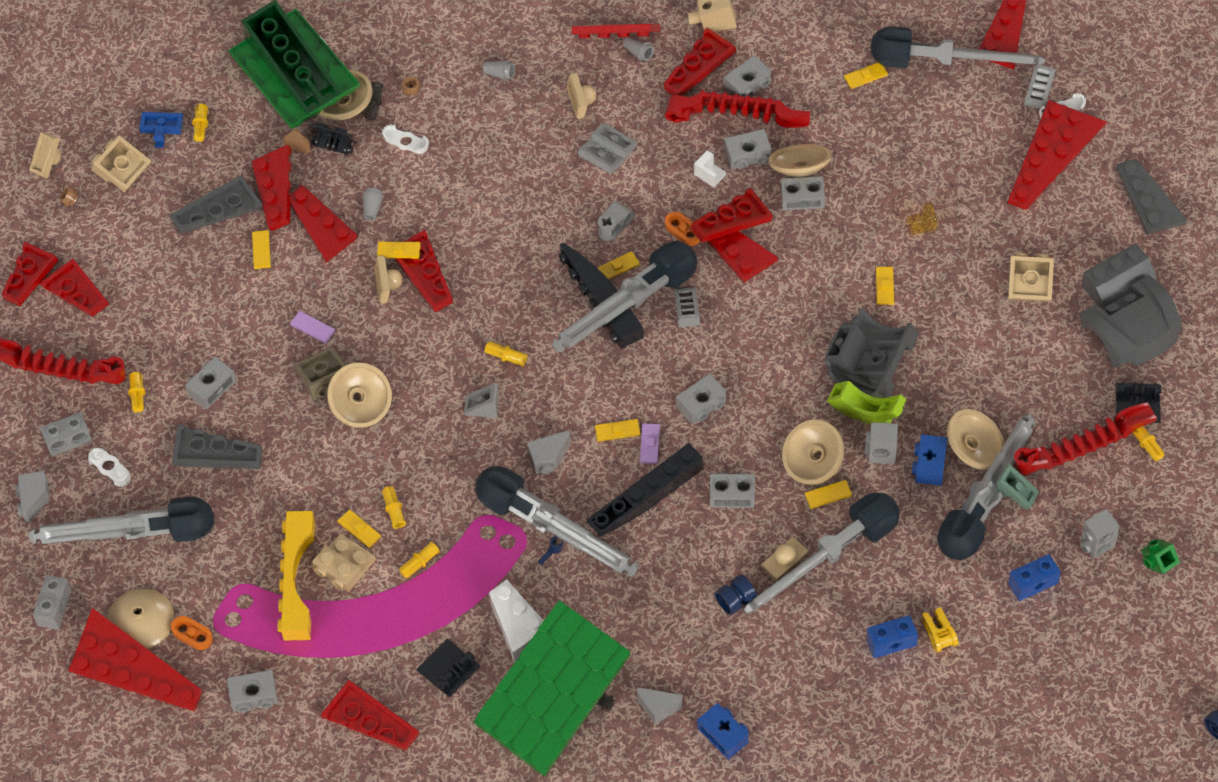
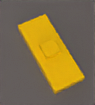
[844,63,888,89]
[252,230,271,269]
[377,241,421,259]
[597,251,640,280]
[876,267,894,305]
[595,419,640,442]
[804,480,852,510]
[337,509,381,548]

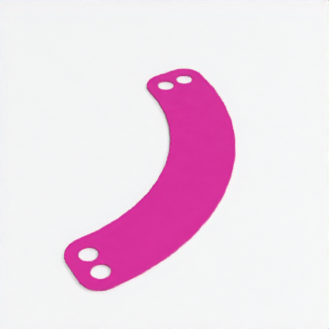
[213,515,527,658]

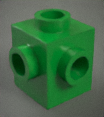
[1141,539,1181,574]

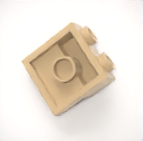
[91,135,152,193]
[1008,253,1054,302]
[312,533,376,592]

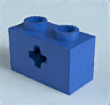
[912,434,947,486]
[1008,554,1061,601]
[866,615,918,658]
[697,703,749,760]

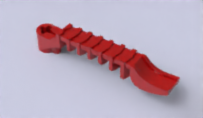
[665,90,811,128]
[0,339,126,384]
[1014,402,1157,475]

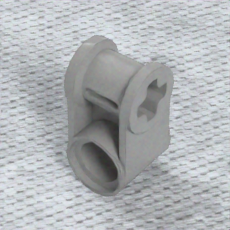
[598,201,634,241]

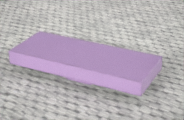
[290,311,335,344]
[640,423,660,464]

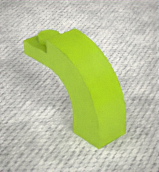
[827,381,906,425]

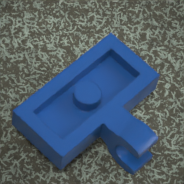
[139,112,184,148]

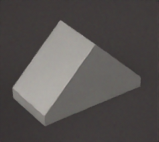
[464,383,500,418]
[637,687,683,725]

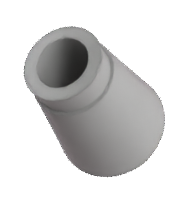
[623,36,654,61]
[483,60,515,81]
[363,188,383,220]

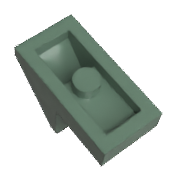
[997,464,1040,510]

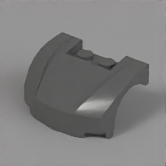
[1079,275,1182,368]
[825,308,919,398]

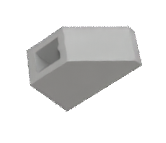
[15,471,50,523]

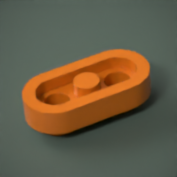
[665,212,700,246]
[171,616,213,650]

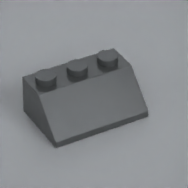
[1082,243,1158,308]

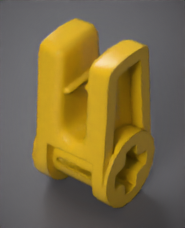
[921,607,959,653]

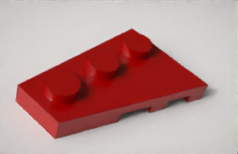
[2,242,58,307]
[39,259,109,317]

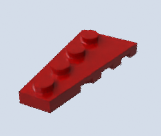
[571,24,660,39]
[663,27,736,96]
[251,144,291,231]
[289,185,358,263]
[691,188,773,243]
[320,680,420,751]

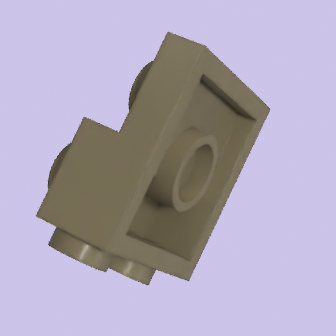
[294,347,346,399]

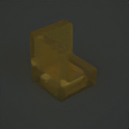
[906,202,937,236]

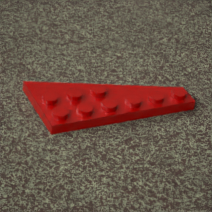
[1007,100,1107,210]
[68,608,203,712]

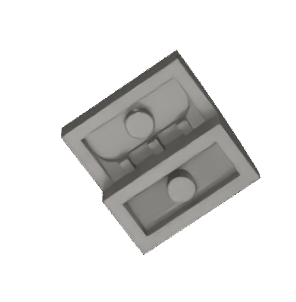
[578,123,637,174]

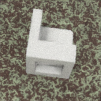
[694,150,726,188]

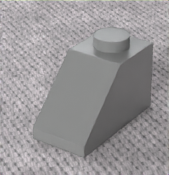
[527,430,571,474]

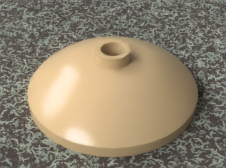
[319,70,373,120]
[769,144,832,178]
[327,363,392,428]
[947,409,1004,470]
[782,420,844,485]
[107,589,175,649]

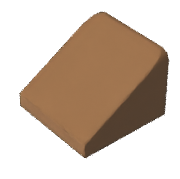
[284,129,311,153]

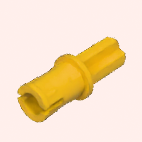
[192,104,209,142]
[484,341,528,367]
[128,372,146,413]
[1132,426,1164,461]
[382,486,406,529]
[399,542,440,578]

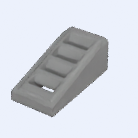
[1024,64,1055,109]
[674,287,700,327]

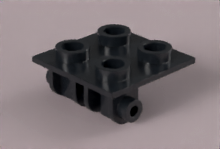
[308,122,357,155]
[1115,381,1161,423]
[416,639,480,698]

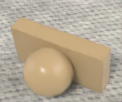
[566,73,596,119]
[29,132,61,178]
[374,256,403,303]
[761,537,809,582]

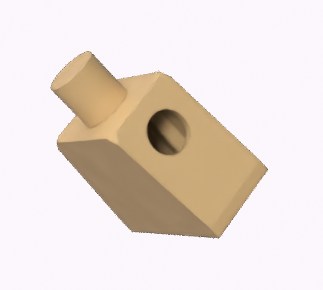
[688,0,737,31]

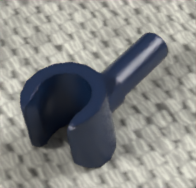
[537,536,563,565]

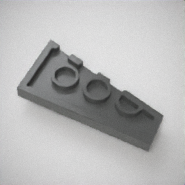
[1116,159,1187,235]
[169,175,263,234]
[172,424,263,469]

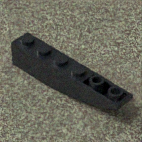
[558,242,644,349]
[586,443,704,537]

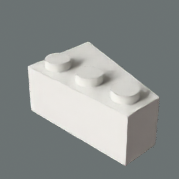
[489,580,544,663]

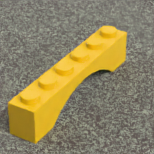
[278,511,315,641]

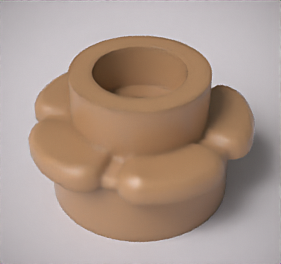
[401,76,421,95]
[60,187,78,207]

